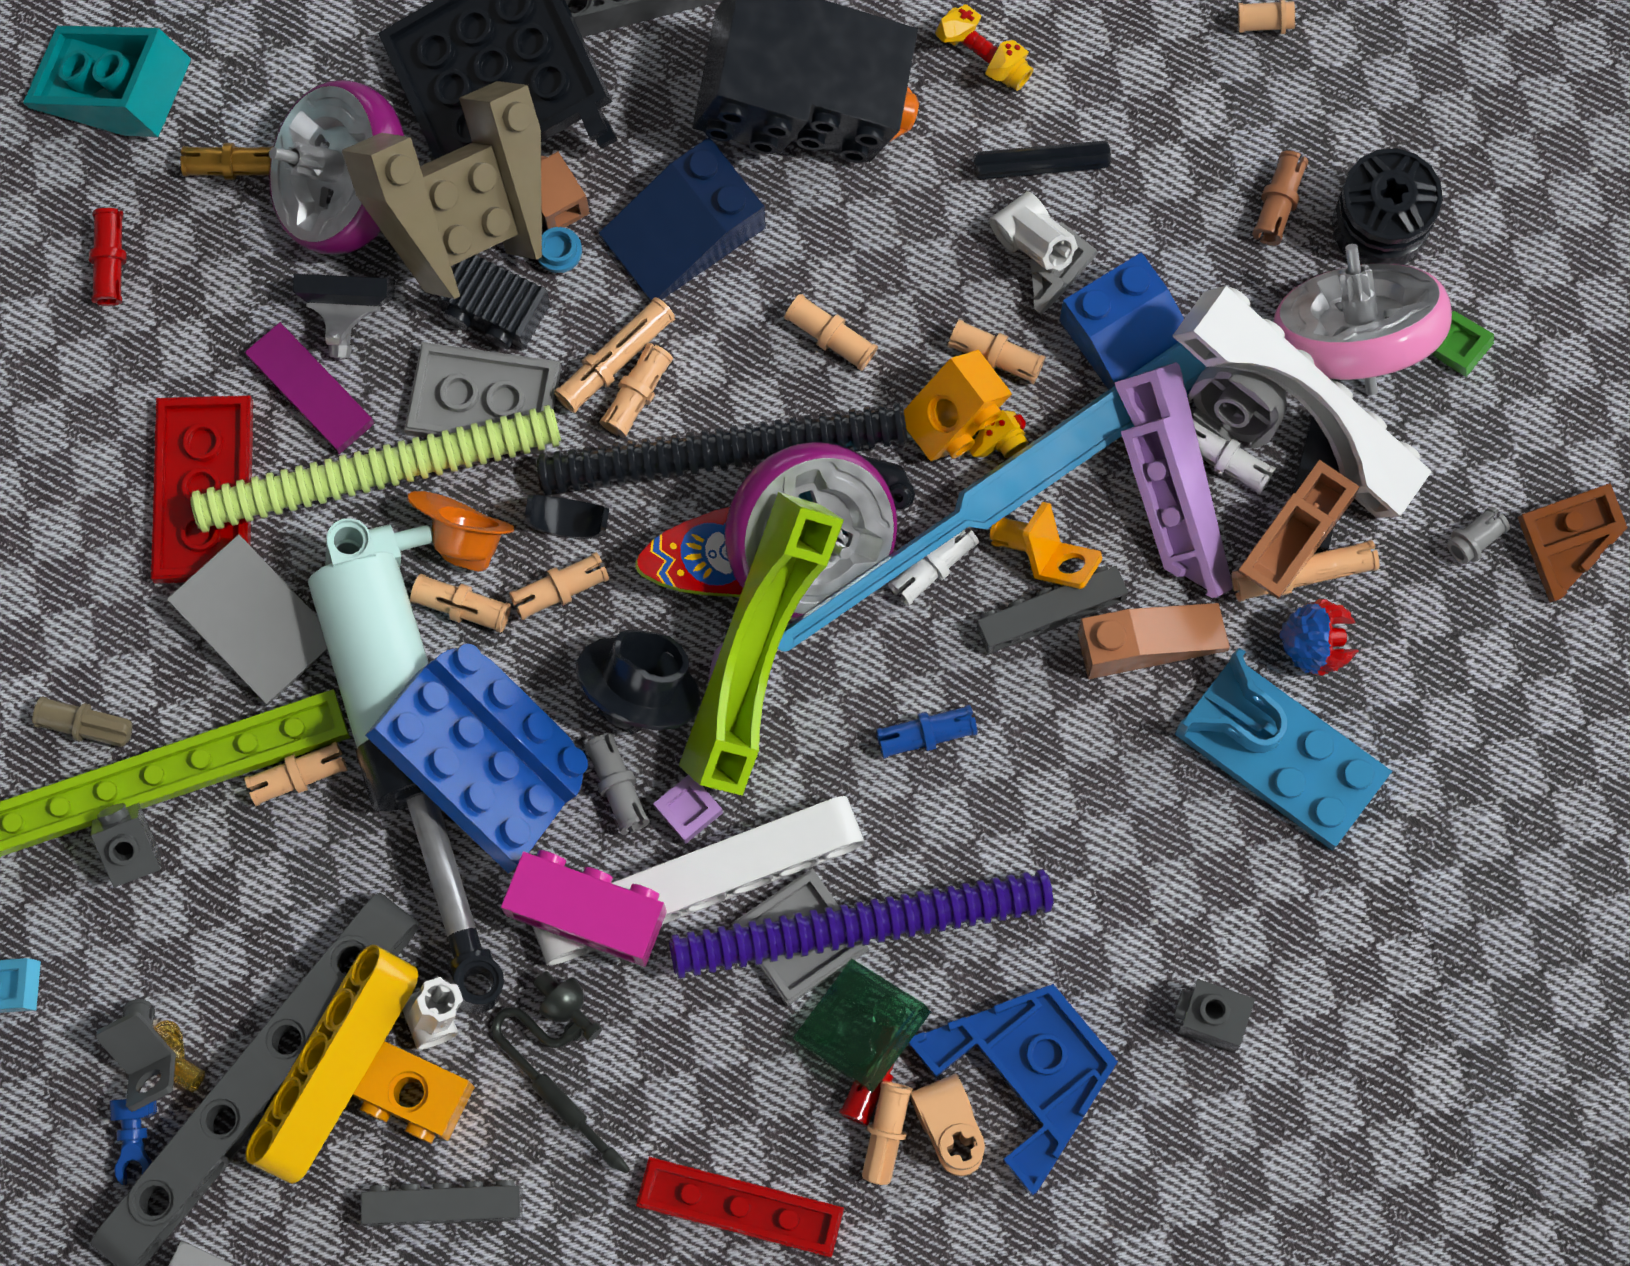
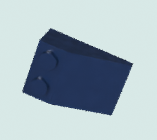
[599,137,766,302]

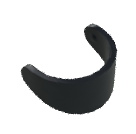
[524,494,609,539]

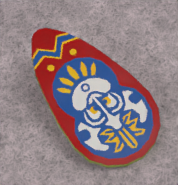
[635,507,743,597]

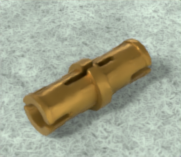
[180,143,273,180]

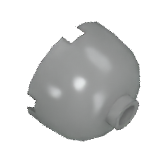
[1188,367,1287,448]

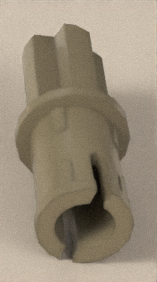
[32,696,133,747]

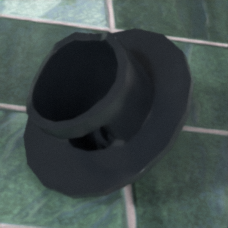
[575,630,701,735]

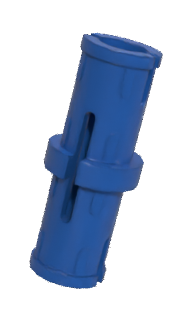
[876,704,978,759]

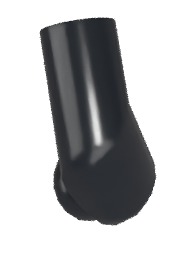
[860,455,915,510]

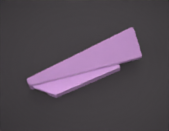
[1115,362,1233,598]

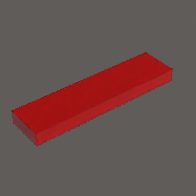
[636,1157,844,1259]

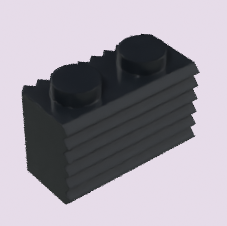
[437,255,550,350]

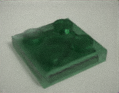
[793,958,931,1093]

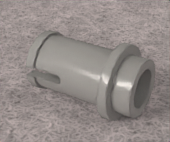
[1447,506,1510,564]

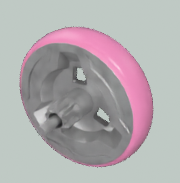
[1273,244,1452,395]

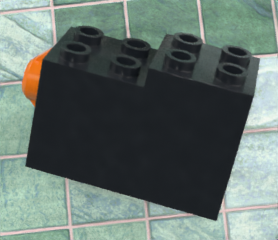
[692,0,919,163]

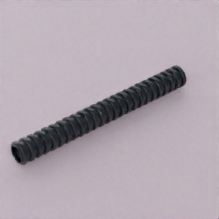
[537,402,908,495]

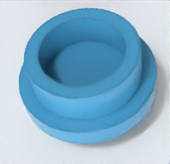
[537,227,582,273]

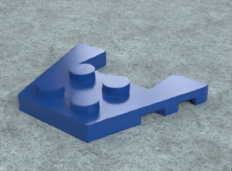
[907,984,1118,1197]

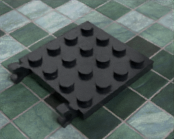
[378,0,618,159]

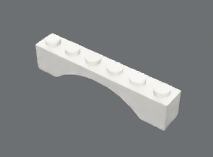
[1173,286,1432,518]

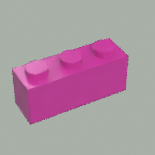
[501,850,667,967]

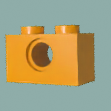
[904,350,1012,461]
[353,1041,475,1144]

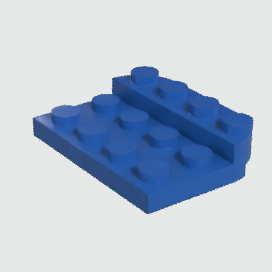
[365,644,588,873]

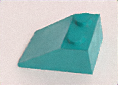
[23,26,191,137]

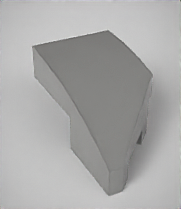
[1030,222,1098,315]

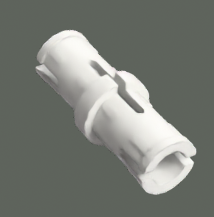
[1193,420,1276,494]
[888,528,979,606]

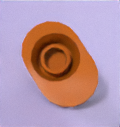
[408,491,514,572]

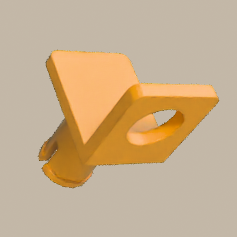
[990,502,1103,589]

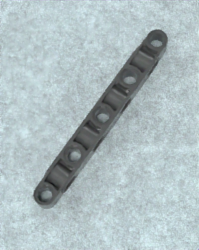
[90,893,419,1266]

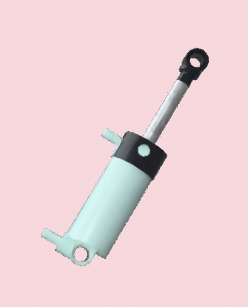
[308,518,504,1014]

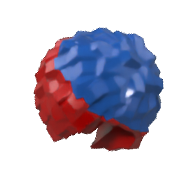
[1280,599,1359,676]

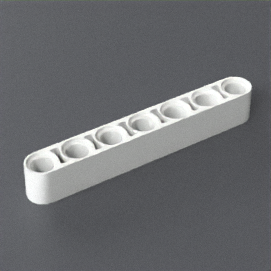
[532,796,865,966]

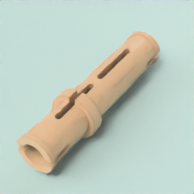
[554,297,675,413]
[1231,540,1380,602]

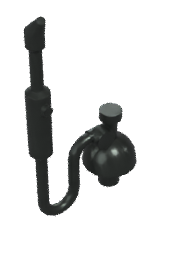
[491,971,630,1173]

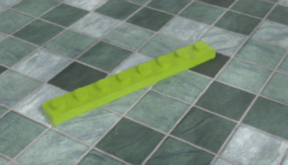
[0,689,350,857]

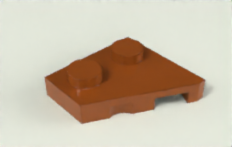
[1517,483,1628,603]

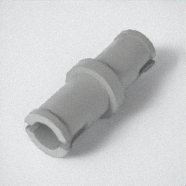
[584,733,650,835]

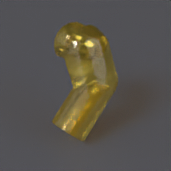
[154,1020,205,1092]

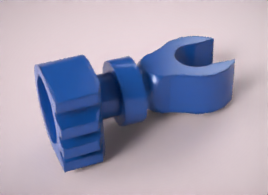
[110,1099,157,1185]

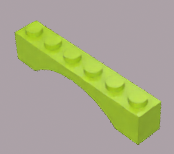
[679,492,844,796]

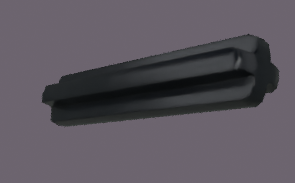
[974,140,1111,179]

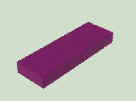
[245,322,375,454]

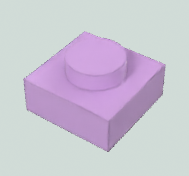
[653,775,723,844]

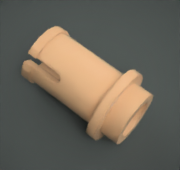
[1238,0,1295,34]

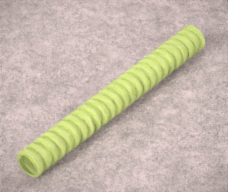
[190,405,561,533]

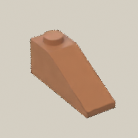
[1078,603,1230,680]

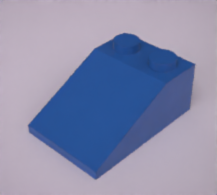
[1059,252,1192,401]

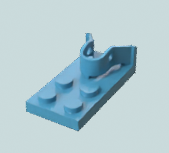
[1175,648,1392,851]

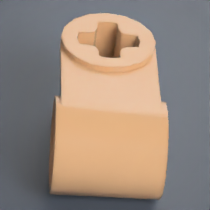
[910,1073,985,1177]

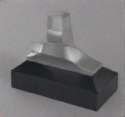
[293,273,395,359]

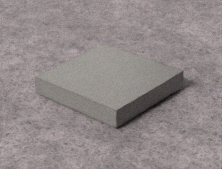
[731,868,869,1007]

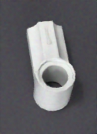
[989,191,1078,271]
[403,977,463,1050]

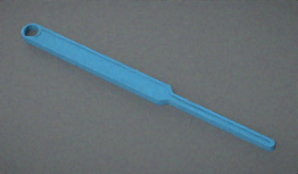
[777,342,1206,652]

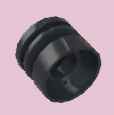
[1331,148,1443,265]

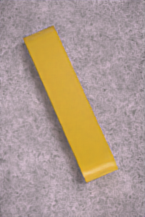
[245,944,418,1184]

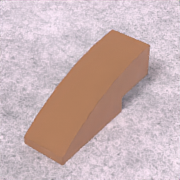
[1238,460,1360,599]

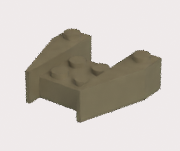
[342,81,542,299]

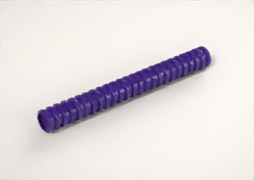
[669,869,1054,979]

